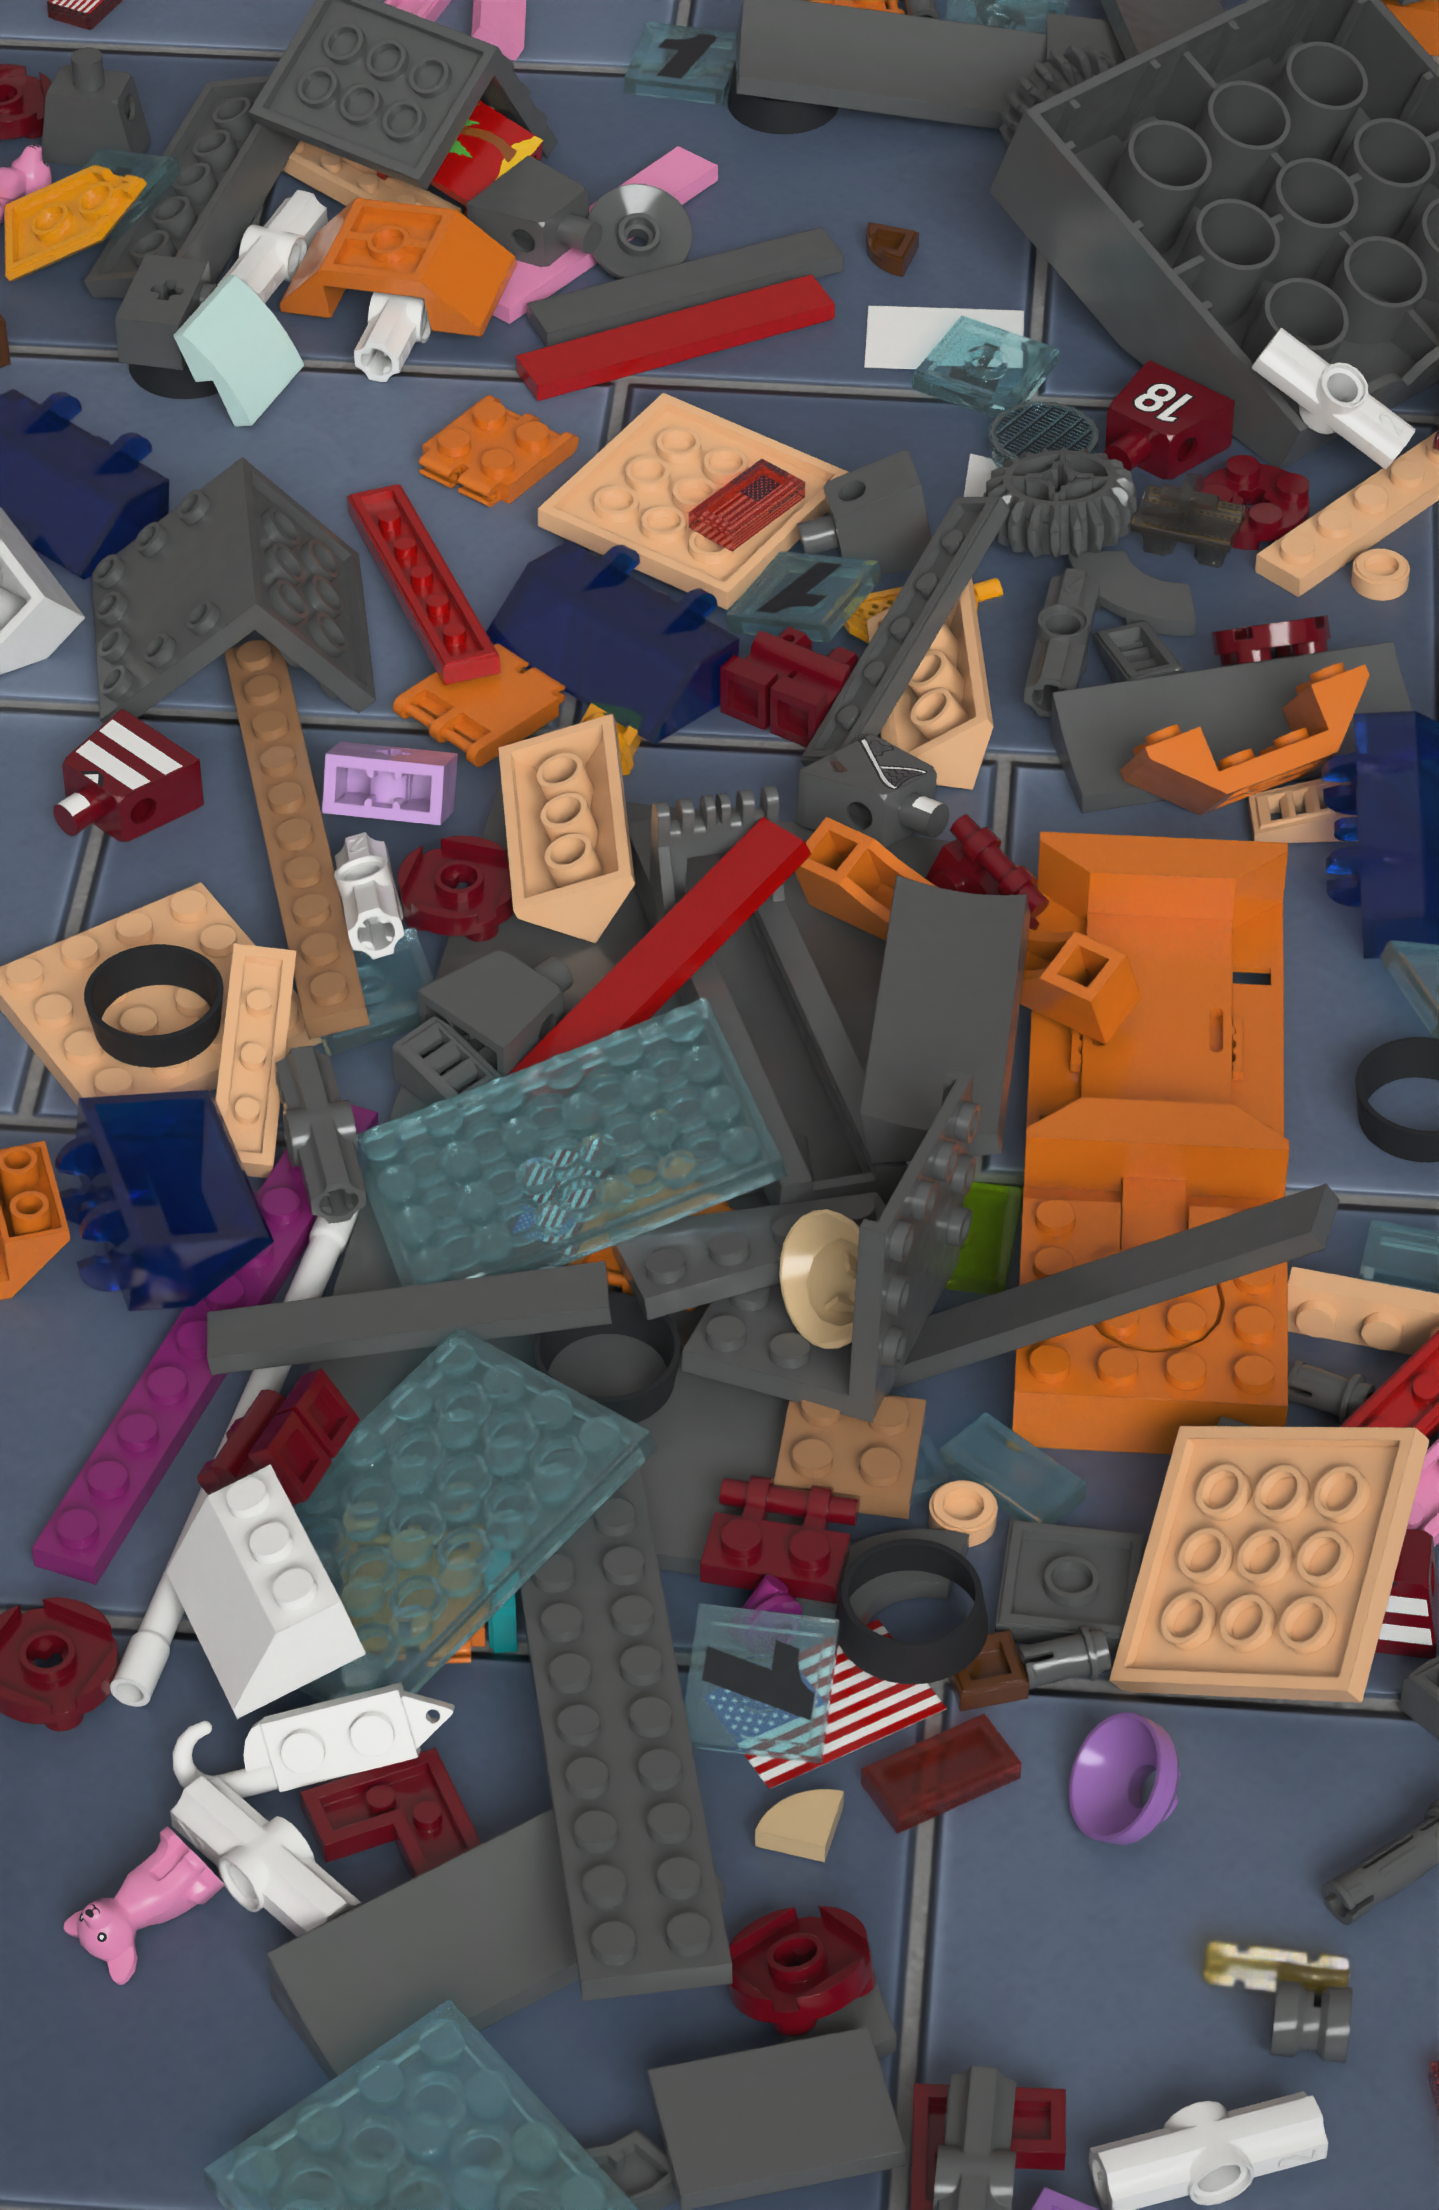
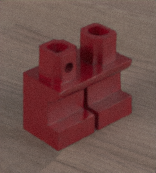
[720,626,858,748]
[197,1368,360,1505]

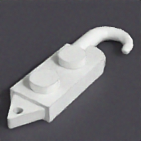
[172,1682,455,1798]

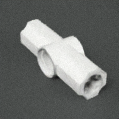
[218,190,328,303]
[354,292,431,382]
[1251,328,1416,470]
[334,832,405,959]
[170,1776,362,1937]
[1088,2091,1328,2210]

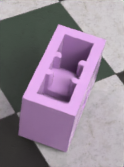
[322,741,458,825]

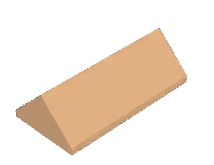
[867,577,994,790]
[498,714,635,944]

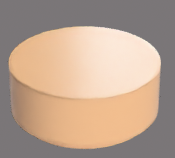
[1351,549,1410,601]
[928,1480,998,1547]

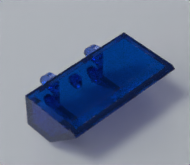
[0,389,169,580]
[486,541,740,745]
[1322,711,1439,959]
[55,1090,274,1311]

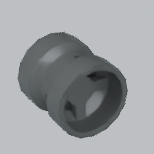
[1270,1979,1353,2063]

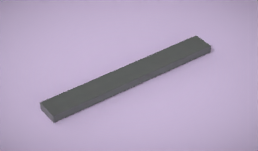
[891,1183,1340,1390]

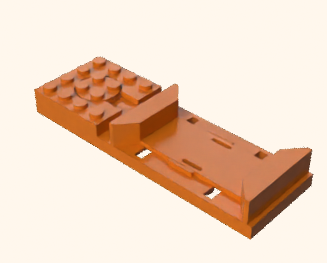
[1012,831,1290,1455]

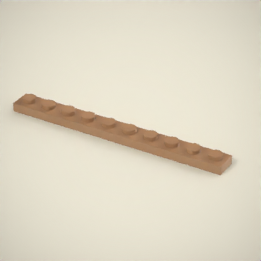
[224,640,370,1039]

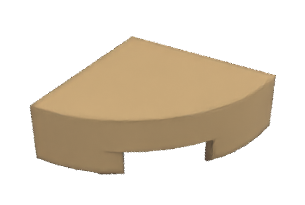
[755,1789,844,1862]

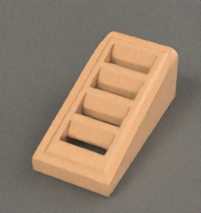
[1248,770,1377,843]

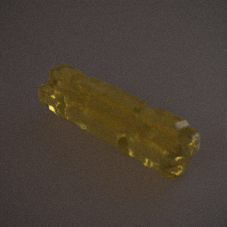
[1203,1940,1350,1994]

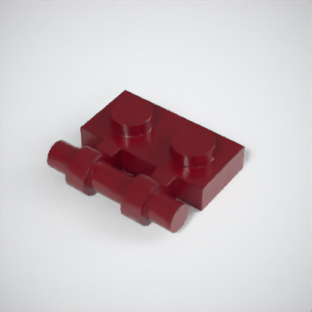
[925,814,1049,930]
[700,1475,860,1604]

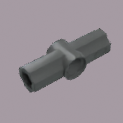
[1024,568,1100,718]
[275,1046,367,1224]
[933,2066,1016,2210]

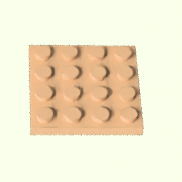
[538,393,849,610]
[0,882,324,1138]
[1109,1426,1429,1703]

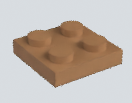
[773,1395,926,1520]

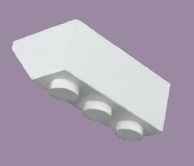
[0,507,85,675]
[166,1464,366,1719]

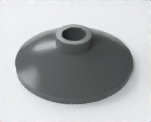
[588,184,693,279]

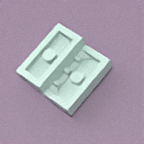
[173,275,304,427]

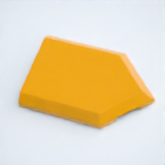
[4,165,147,281]

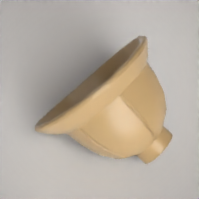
[779,1209,859,1349]

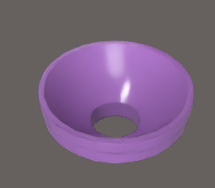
[1069,1712,1181,1845]

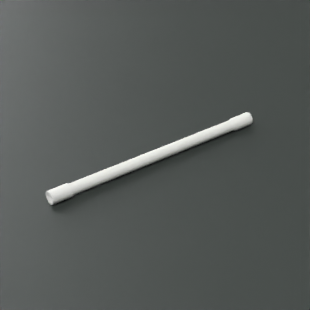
[110,1209,360,1707]

